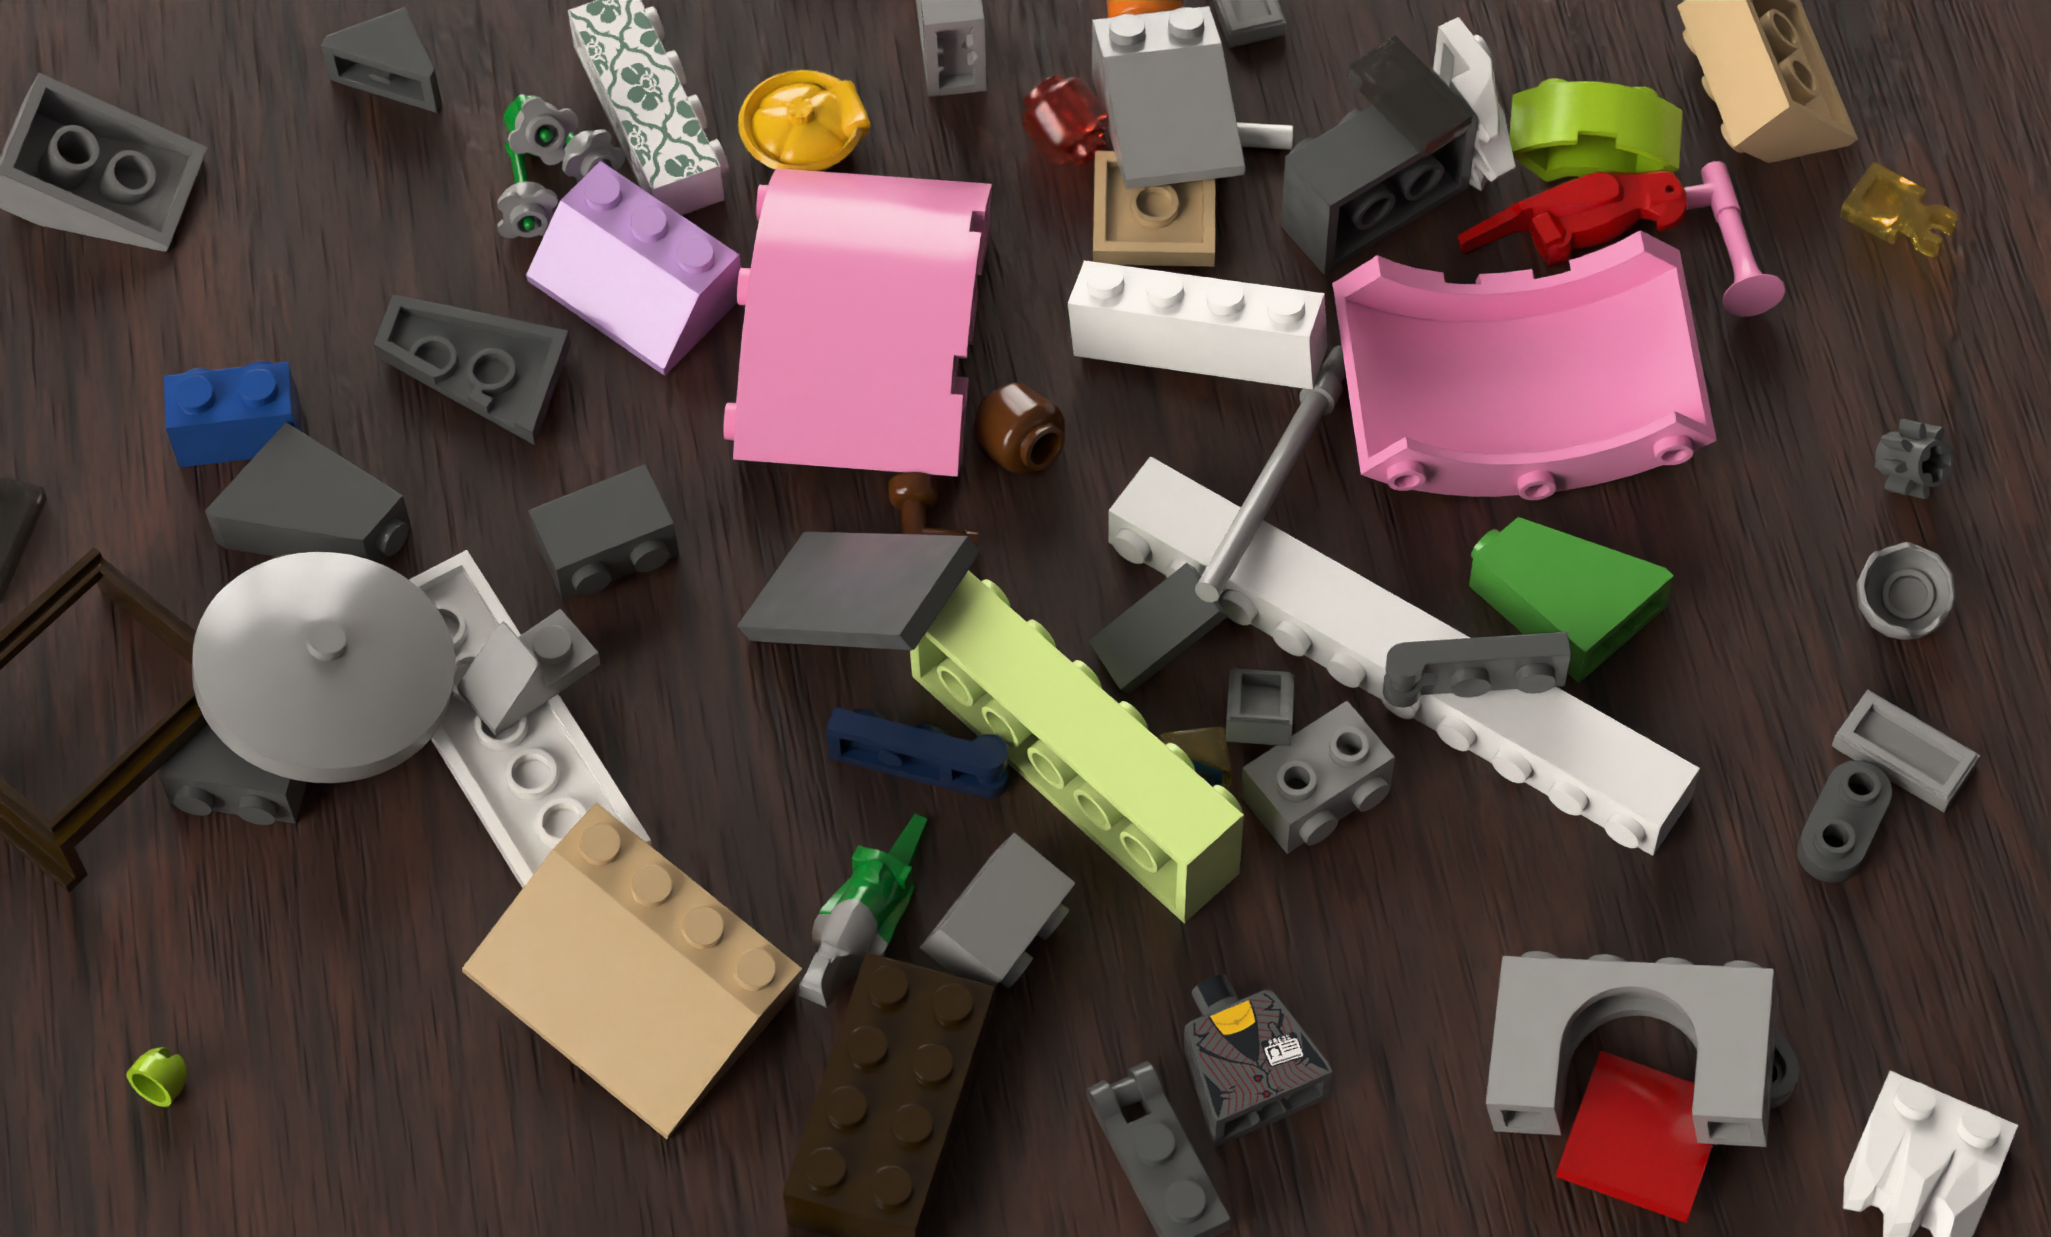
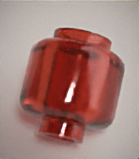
[1022,74,1108,166]

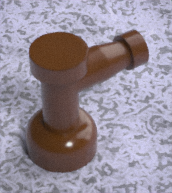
[888,472,978,548]

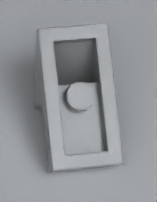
[457,609,601,736]

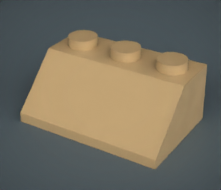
[1677,0,1858,163]

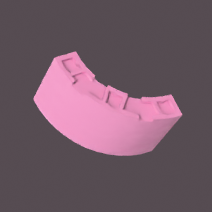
[723,168,992,476]
[1332,230,1717,500]

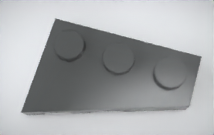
[374,294,571,445]

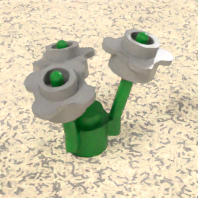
[497,94,625,239]

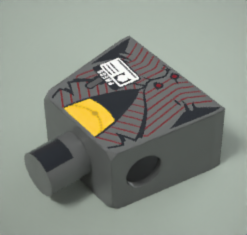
[1184,974,1333,1148]

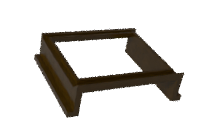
[0,547,207,892]

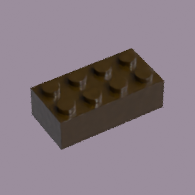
[783,952,997,1237]

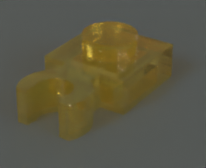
[1840,161,1959,257]

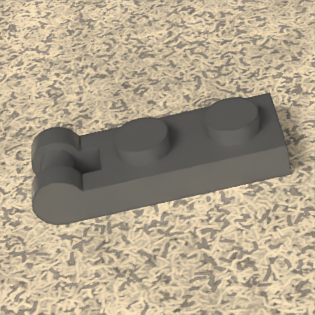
[1382,632,1571,708]
[1085,1061,1231,1237]

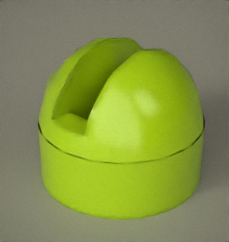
[127,1047,188,1107]

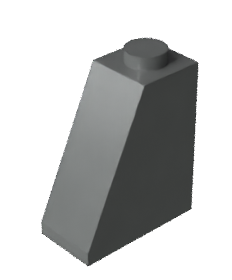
[205,422,411,563]

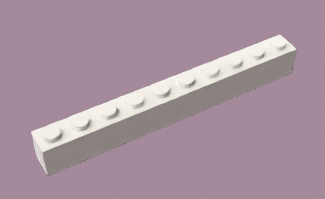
[1108,456,1700,856]

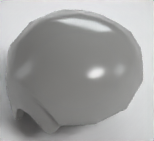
[1856,542,1956,640]

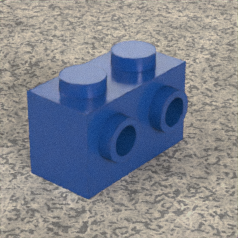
[164,361,302,467]

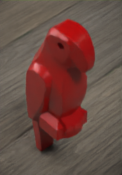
[1458,170,1687,268]

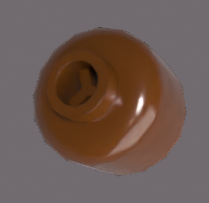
[973,382,1065,475]

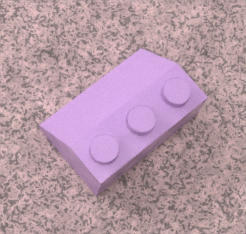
[526,161,741,376]

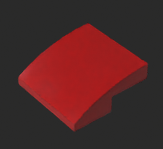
[1556,1051,1713,1223]

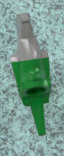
[798,814,928,1008]

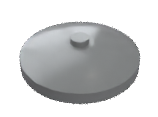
[192,552,455,783]

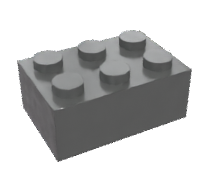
[1281,69,1478,275]

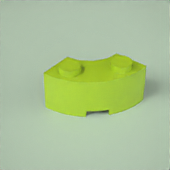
[1509,78,1683,182]

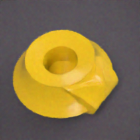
[738,70,871,172]

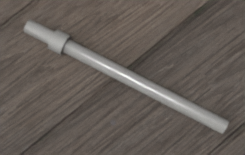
[1195,346,1346,602]

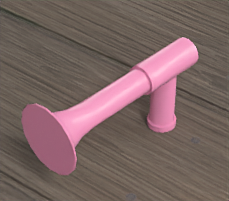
[1684,161,1786,317]

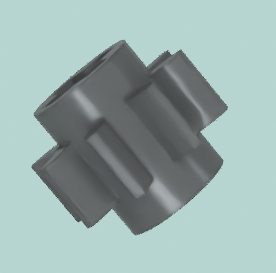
[1875,419,1954,499]

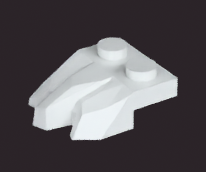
[1433,17,1515,191]
[1843,1071,2018,1237]

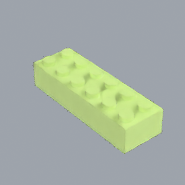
[910,570,1244,923]

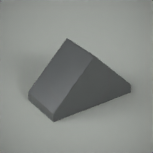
[321,7,442,113]

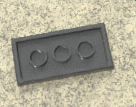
[737,531,980,650]

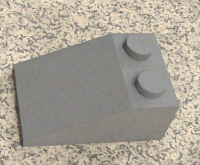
[1092,6,1245,189]
[0,73,207,252]

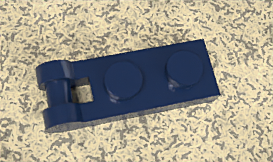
[826,707,1009,799]

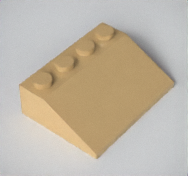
[462,802,802,1139]

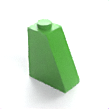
[1469,517,1674,683]

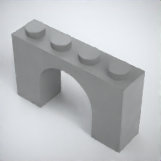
[1486,951,1778,1147]

